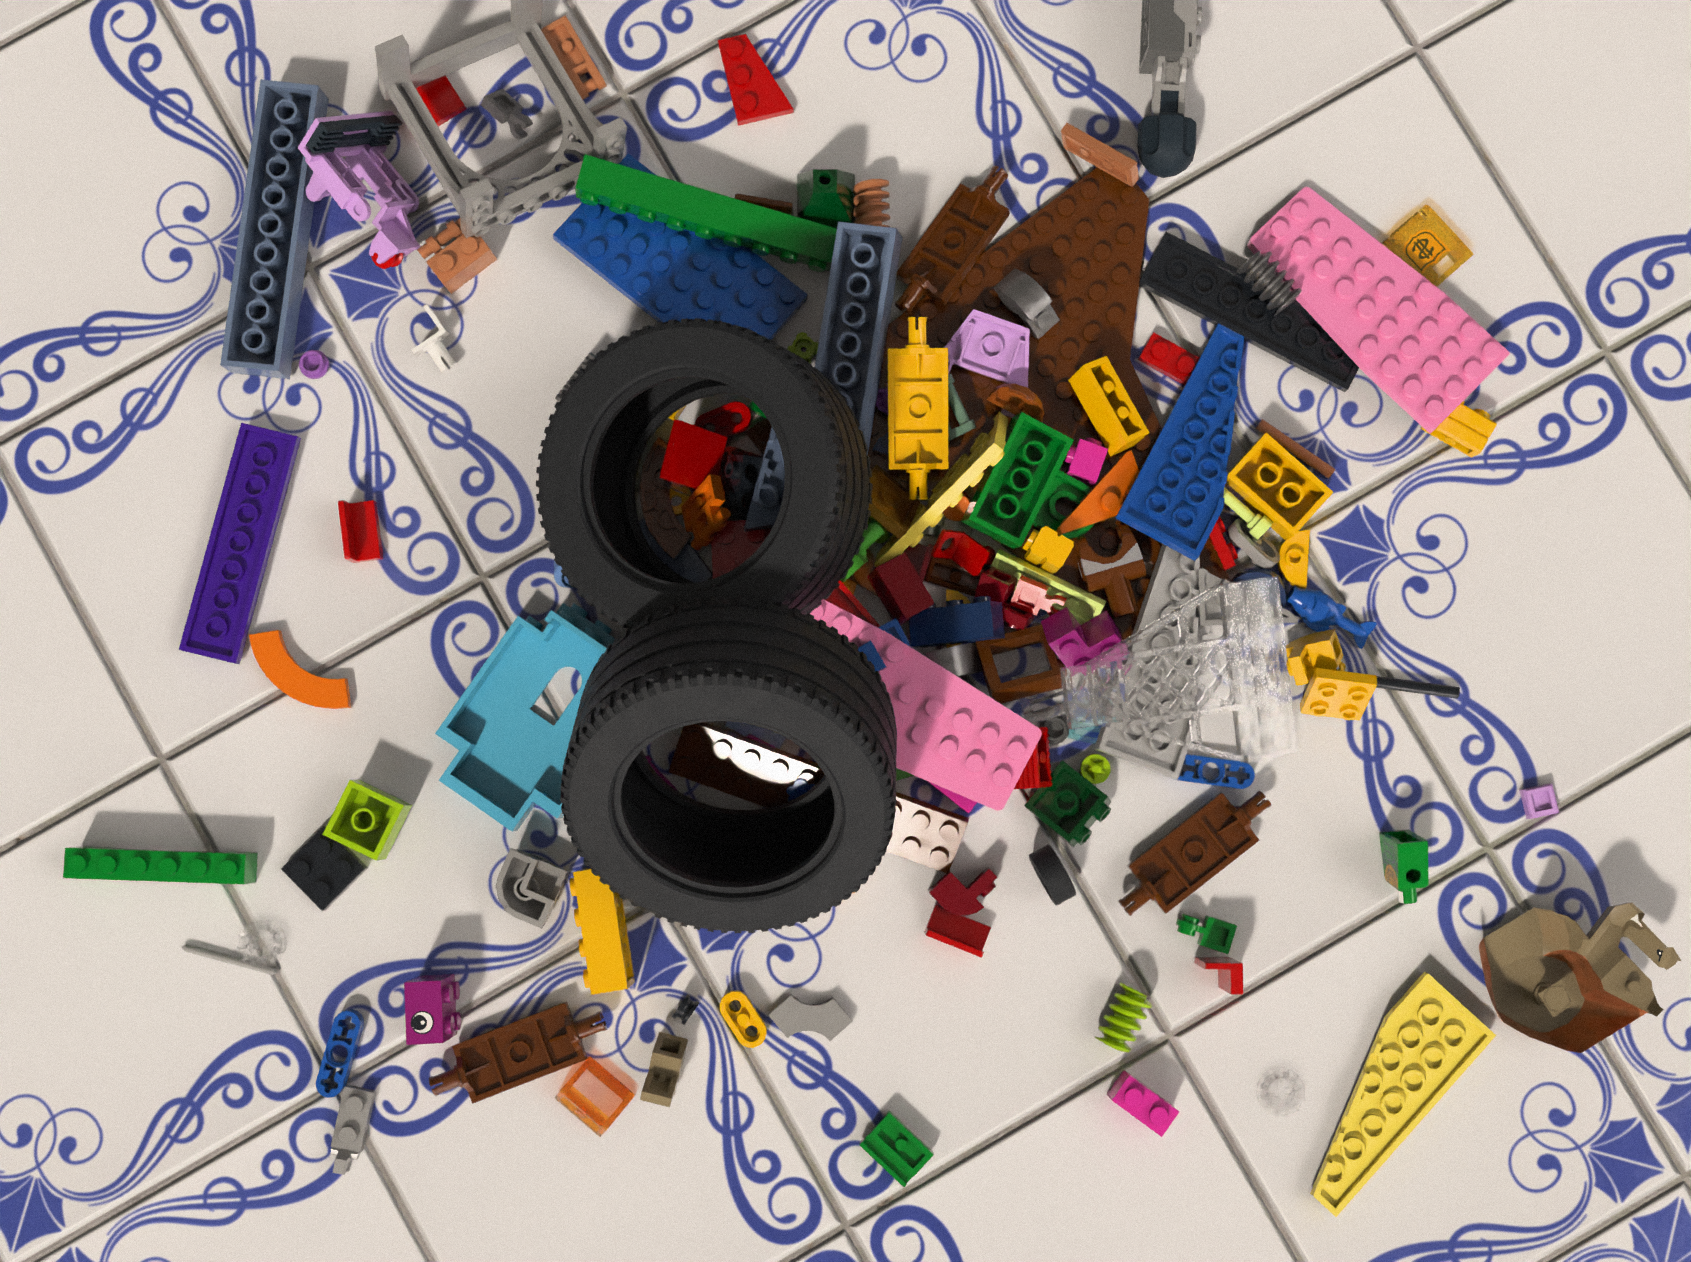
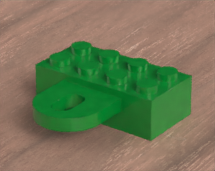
[961,412,1093,549]

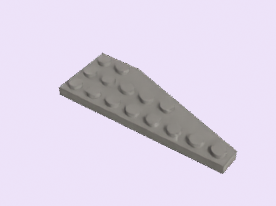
[1094,544,1200,779]

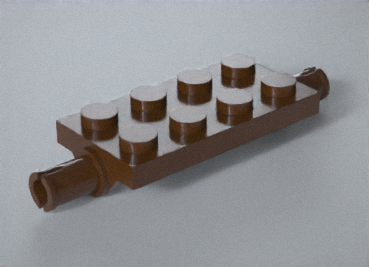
[895,166,1010,314]
[1118,791,1272,916]
[429,1001,607,1104]

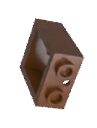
[976,624,1066,704]

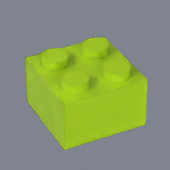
[322,780,412,861]

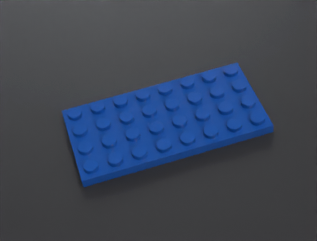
[553,153,808,340]

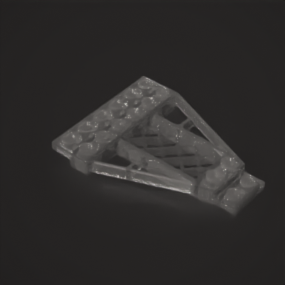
[1060,576,1298,763]

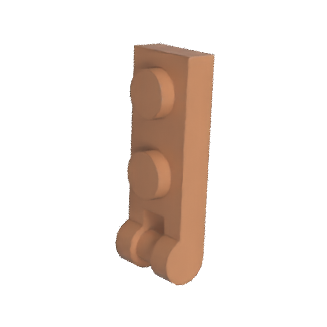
[541,15,607,100]

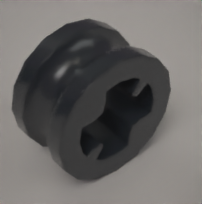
[672,994,700,1025]

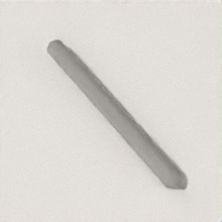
[182,944,278,975]

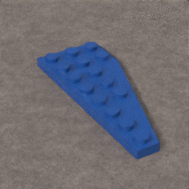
[1115,323,1244,561]

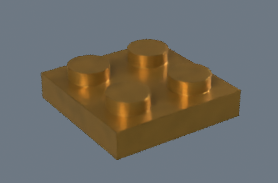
[868,464,921,539]

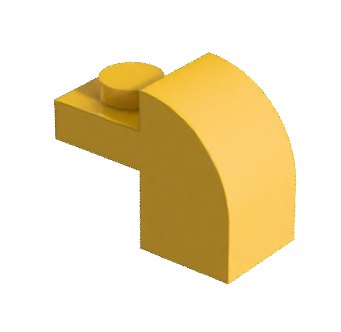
[1283,629,1344,686]

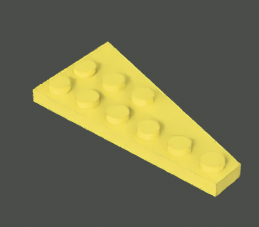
[874,411,1008,567]

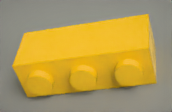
[1069,356,1149,456]

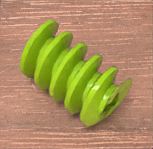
[1095,982,1153,1053]

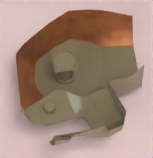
[1479,902,1681,1053]

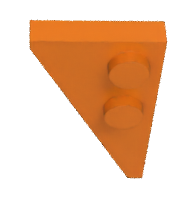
[1056,450,1139,536]

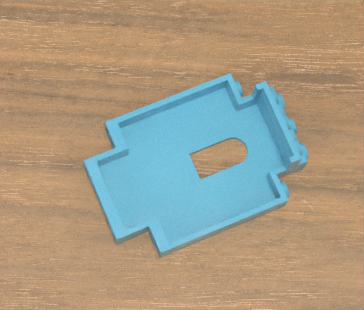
[435,603,615,832]

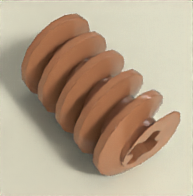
[853,179,890,227]

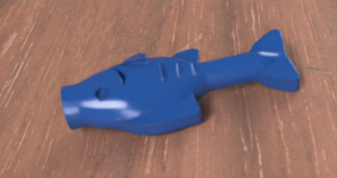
[1286,586,1377,649]

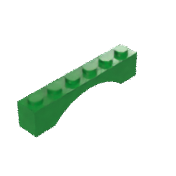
[63,846,258,885]

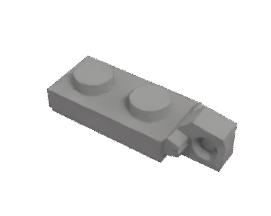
[330,1085,376,1175]

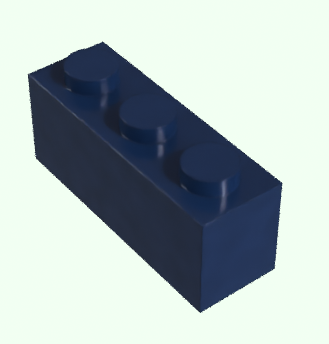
[909,596,1005,648]

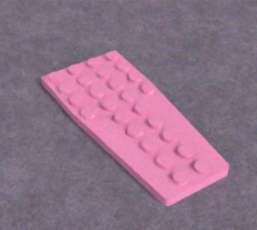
[1248,187,1510,434]
[810,599,1042,811]

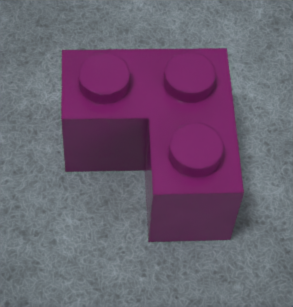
[1041,607,1128,680]

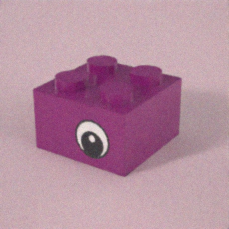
[404,974,461,1045]

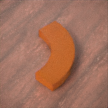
[249,630,352,709]

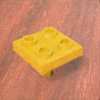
[1300,661,1377,721]

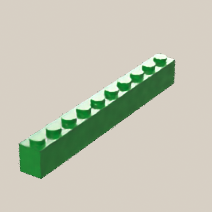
[575,154,837,272]

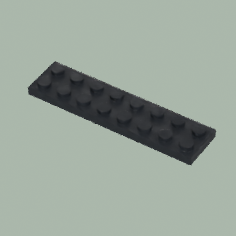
[1139,232,1359,392]

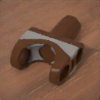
[1075,524,1146,618]

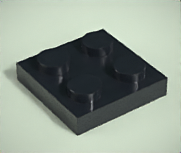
[281,826,368,911]

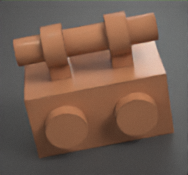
[417,218,497,294]

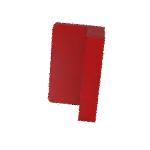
[338,500,383,563]
[924,905,991,958]
[1195,957,1243,995]

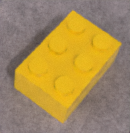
[1225,432,1333,540]

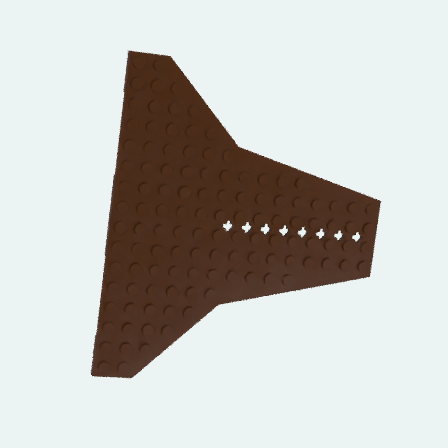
[746,167,1230,645]

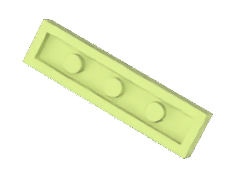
[991,549,1106,625]

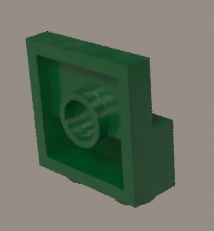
[1024,760,1111,848]

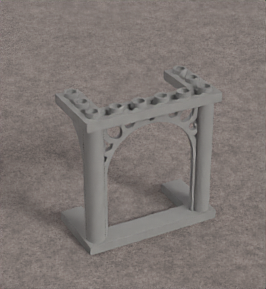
[375,0,627,239]

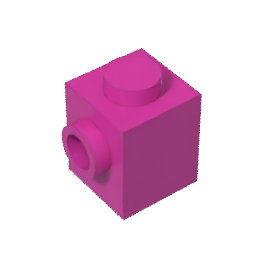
[1065,437,1108,487]

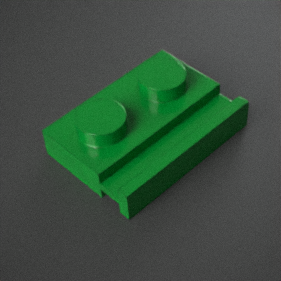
[859,1110,934,1187]

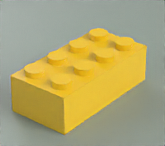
[570,868,635,995]

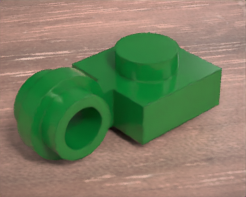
[1176,914,1237,954]

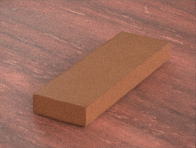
[1061,123,1139,187]

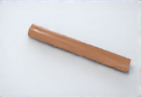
[1255,419,1335,478]

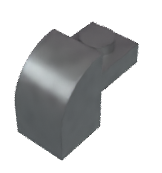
[993,268,1060,339]
[924,643,982,678]

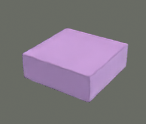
[1519,784,1559,819]

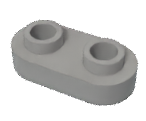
[1228,518,1280,569]

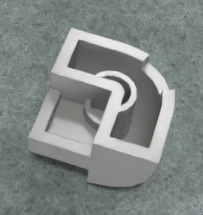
[495,848,568,929]

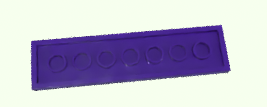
[179,423,301,665]

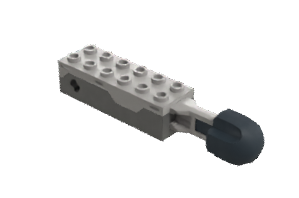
[1137,0,1202,178]

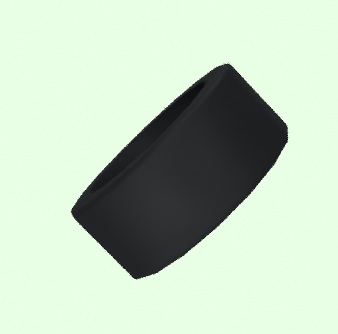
[1029,844,1076,906]

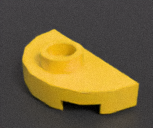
[1277,530,1310,589]

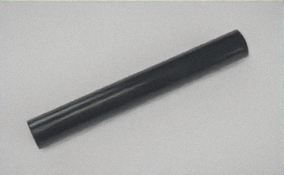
[1376,676,1460,699]

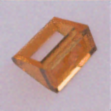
[555,1056,635,1137]

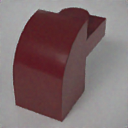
[975,566,1035,630]
[928,867,998,916]

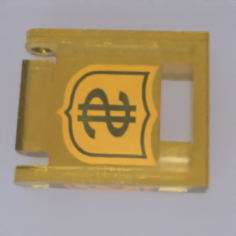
[1381,205,1474,287]

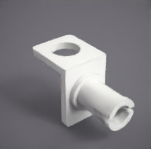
[411,304,457,373]

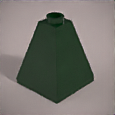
[797,169,855,229]

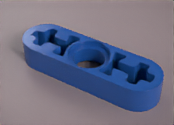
[1174,754,1255,789]
[316,1009,364,1098]

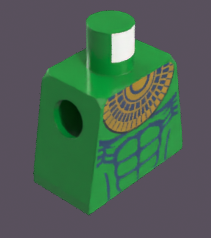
[1379,829,1429,904]

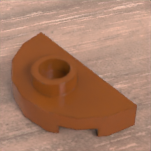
[987,383,1044,422]

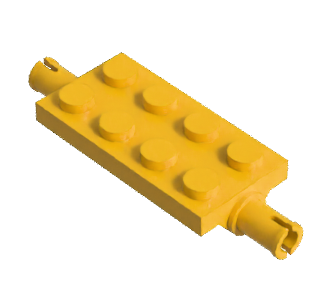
[888,317,949,500]

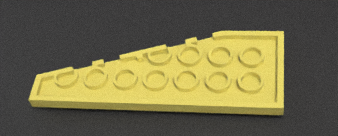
[1310,972,1496,1217]

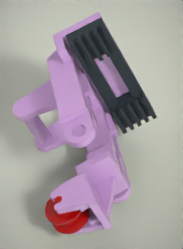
[298,111,420,269]

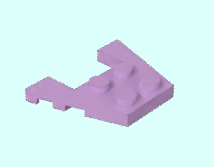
[944,309,1030,418]

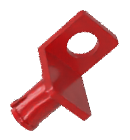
[931,529,996,576]

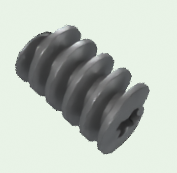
[1237,250,1302,316]

